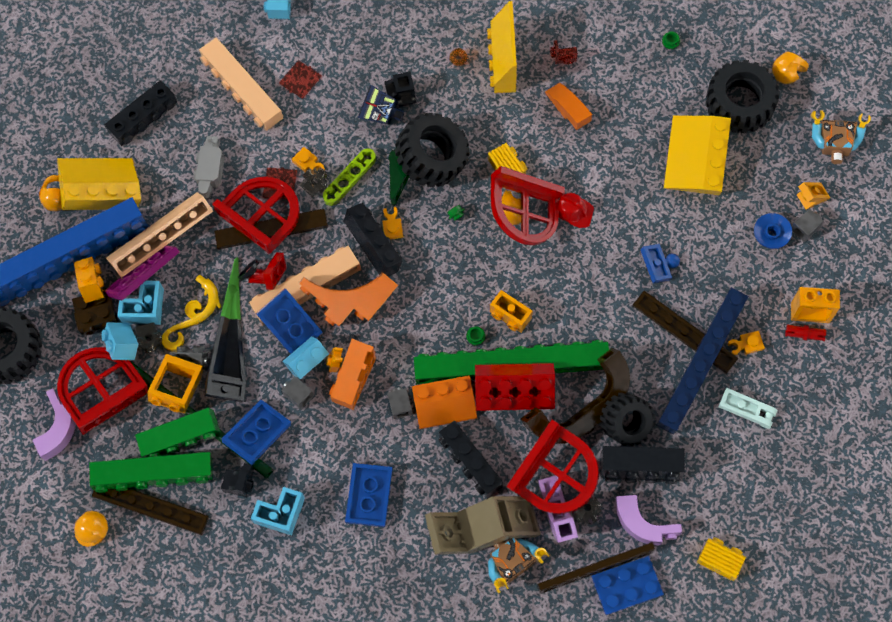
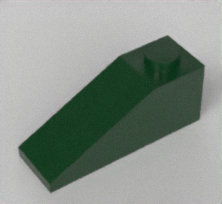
[388,147,410,206]

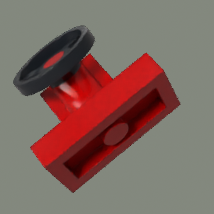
[238,252,287,290]

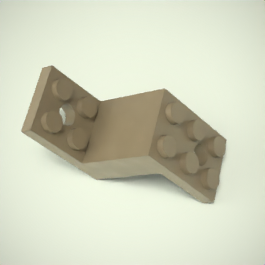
[425,496,541,555]

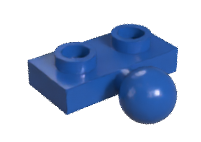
[640,244,680,284]

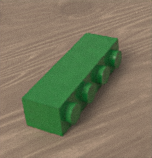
[135,408,220,458]

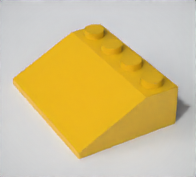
[487,1,517,93]
[664,115,731,195]
[57,158,141,210]

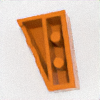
[329,339,376,410]

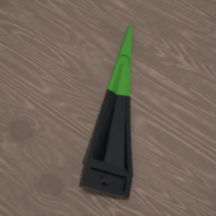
[204,257,246,402]

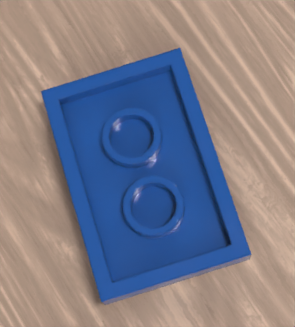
[256,288,323,354]
[222,400,291,465]
[345,463,393,527]
[591,556,664,616]

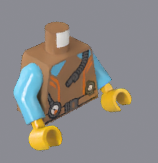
[811,110,871,164]
[488,538,550,593]

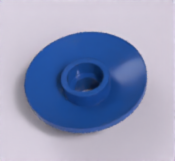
[754,213,792,249]

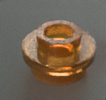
[450,48,468,66]

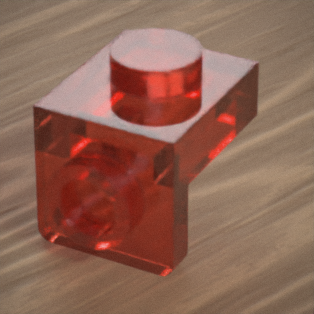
[550,40,578,65]

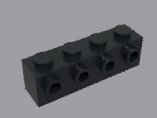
[104,80,178,146]
[343,202,402,277]
[438,420,503,499]

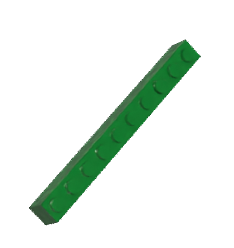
[414,340,609,384]

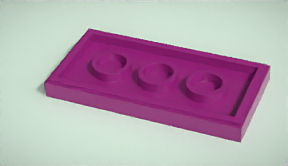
[104,245,180,301]

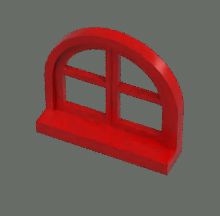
[491,166,565,245]
[212,177,300,254]
[57,347,149,435]
[506,420,599,514]

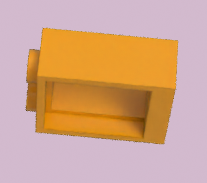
[791,287,840,323]
[147,354,203,414]

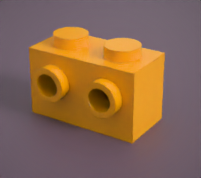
[74,257,104,303]
[490,290,533,333]

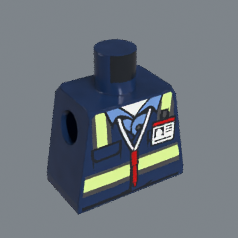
[358,85,405,125]

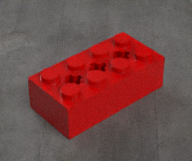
[475,363,555,411]

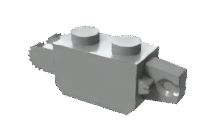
[193,136,225,200]

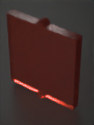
[279,60,322,99]
[262,167,297,201]

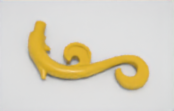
[161,275,221,351]

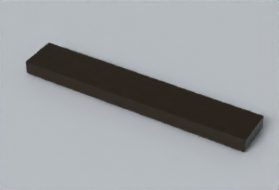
[214,208,328,250]
[632,291,738,374]
[92,488,209,536]
[537,542,655,594]

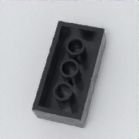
[600,446,685,484]

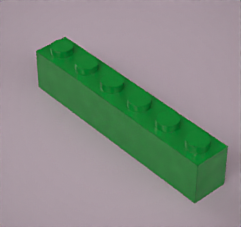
[89,452,213,493]

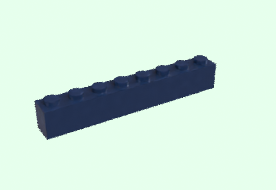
[656,287,749,435]

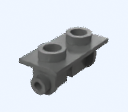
[170,345,213,366]

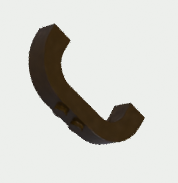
[520,348,630,444]

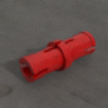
[785,324,826,342]

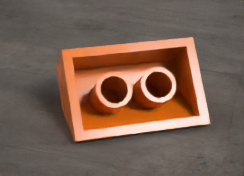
[412,375,477,429]

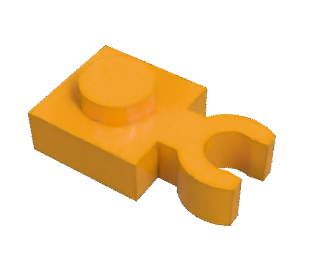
[291,147,325,178]
[382,207,404,239]
[727,330,765,355]
[326,347,343,372]

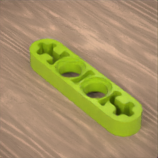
[323,148,376,206]

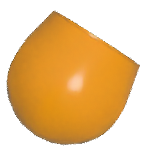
[772,52,809,84]
[39,175,62,212]
[502,190,521,225]
[74,511,108,547]

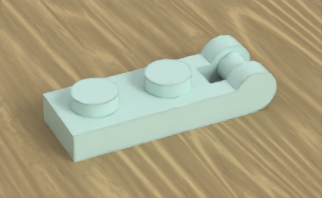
[718,388,777,429]

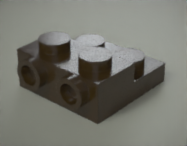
[72,288,118,335]

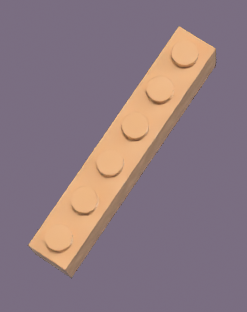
[199,37,284,131]
[106,192,213,278]
[249,246,361,326]

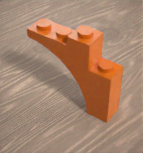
[299,272,398,326]

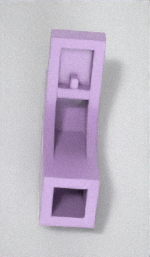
[33,388,76,461]
[538,475,578,543]
[615,495,682,545]

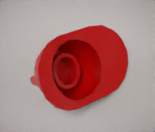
[558,193,594,228]

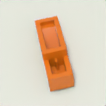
[545,83,592,130]

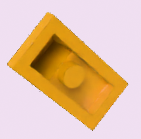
[797,182,831,210]

